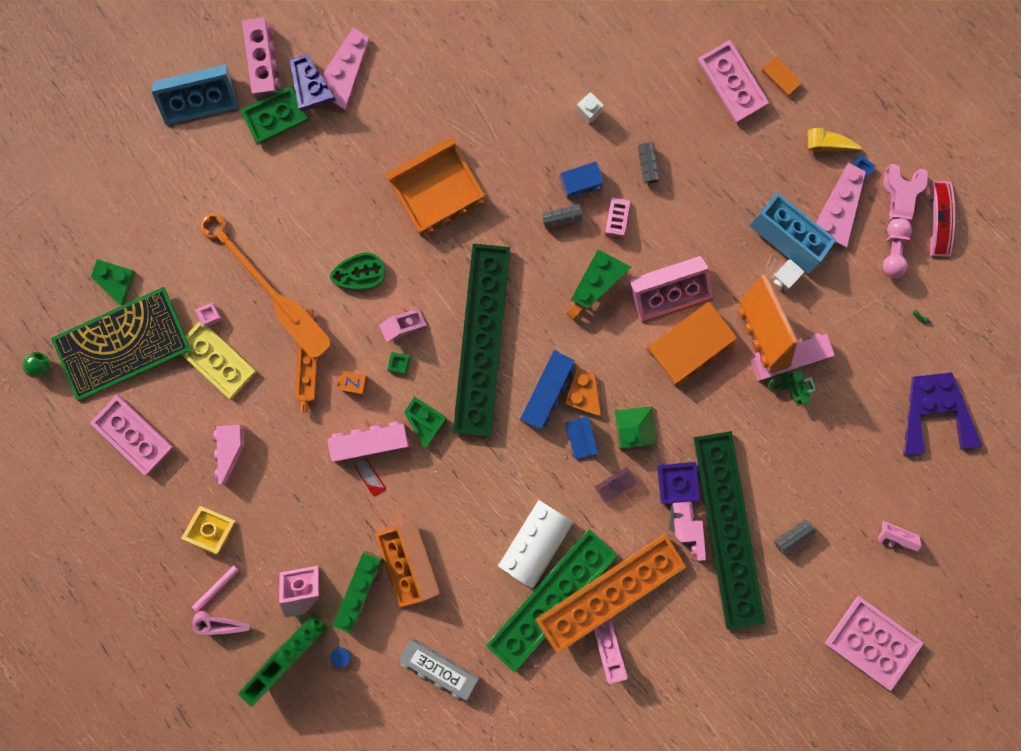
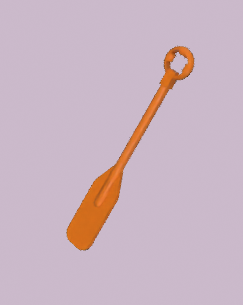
[201,213,331,358]

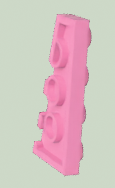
[322,28,370,111]
[816,163,866,248]

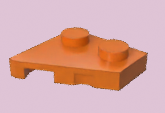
[564,368,600,416]

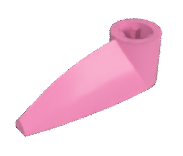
[192,611,250,635]

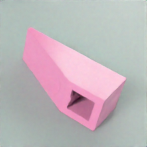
[214,425,245,484]

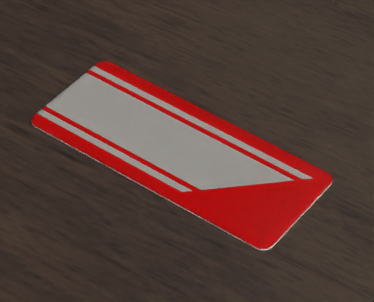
[354,458,386,496]

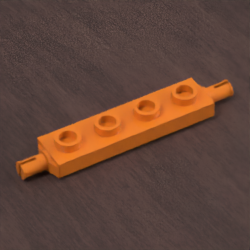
[295,309,320,413]

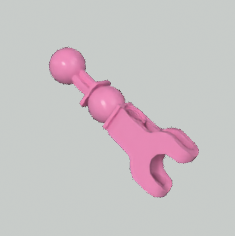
[882,164,928,278]

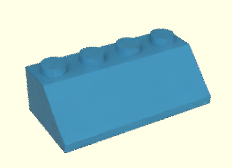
[152,64,239,125]
[749,192,836,274]

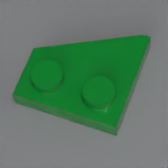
[404,396,447,448]

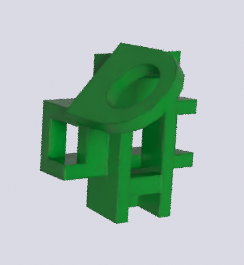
[768,370,816,406]

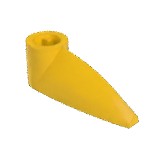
[807,128,861,152]

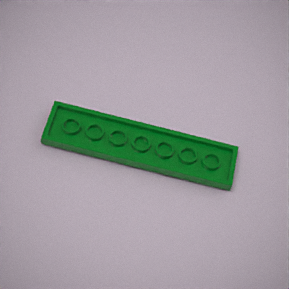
[485,529,618,672]

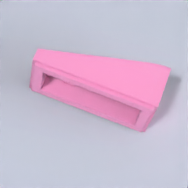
[605,198,630,238]

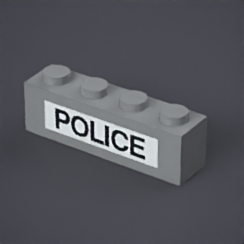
[399,637,479,700]

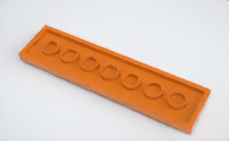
[535,534,686,654]

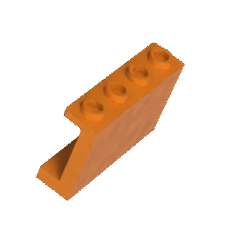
[646,302,737,385]

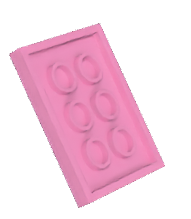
[825,596,924,691]

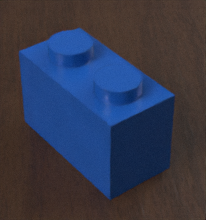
[560,161,604,199]

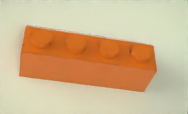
[375,520,440,607]

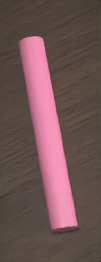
[192,565,239,612]

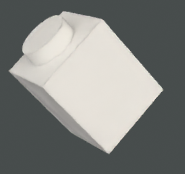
[575,92,604,125]
[771,259,804,291]

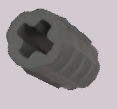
[638,142,660,184]
[542,204,582,229]
[774,519,816,555]

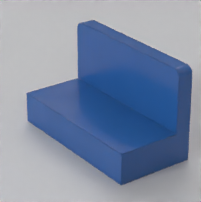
[565,416,598,459]

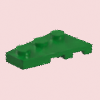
[570,249,632,309]

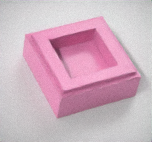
[195,302,221,328]

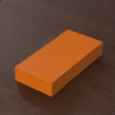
[761,56,802,97]

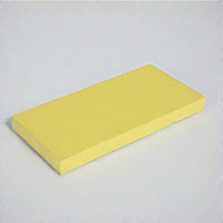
[182,321,257,400]

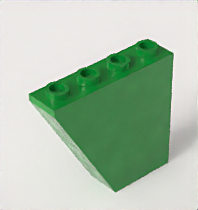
[238,614,327,708]

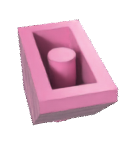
[379,309,427,342]

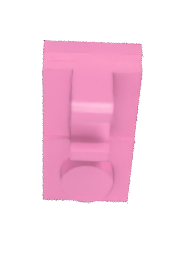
[878,521,921,552]

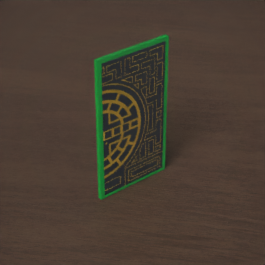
[51,287,191,401]

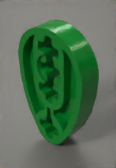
[330,252,385,290]

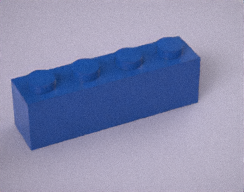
[520,350,576,430]

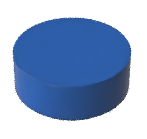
[330,647,351,668]

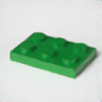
[240,86,308,145]

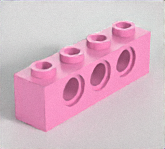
[242,17,280,99]

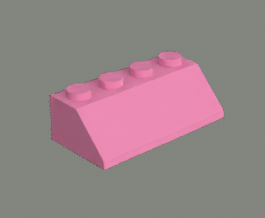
[629,256,713,322]

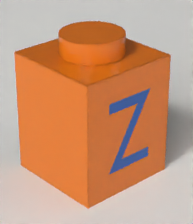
[337,371,368,395]

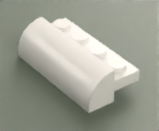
[498,500,574,588]

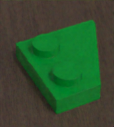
[91,259,135,305]

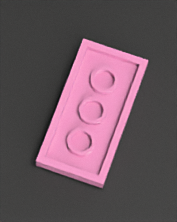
[697,40,769,124]
[90,395,174,476]

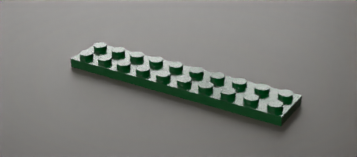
[453,243,510,437]
[693,431,765,630]

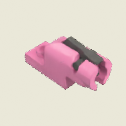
[669,501,706,561]

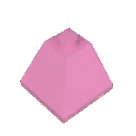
[279,566,319,618]

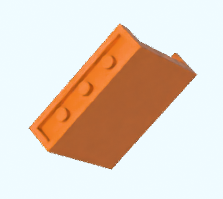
[386,137,486,236]

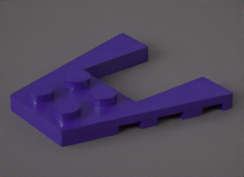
[903,372,982,455]

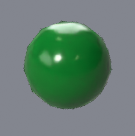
[22,352,51,379]

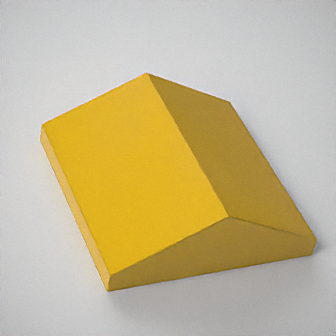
[181,506,235,555]

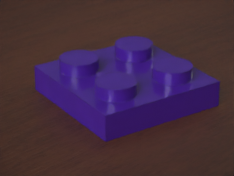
[657,462,700,504]

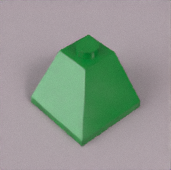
[614,406,657,448]

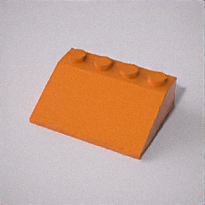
[737,275,797,374]

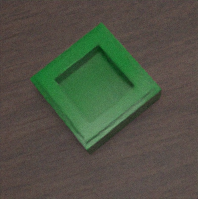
[387,352,410,375]

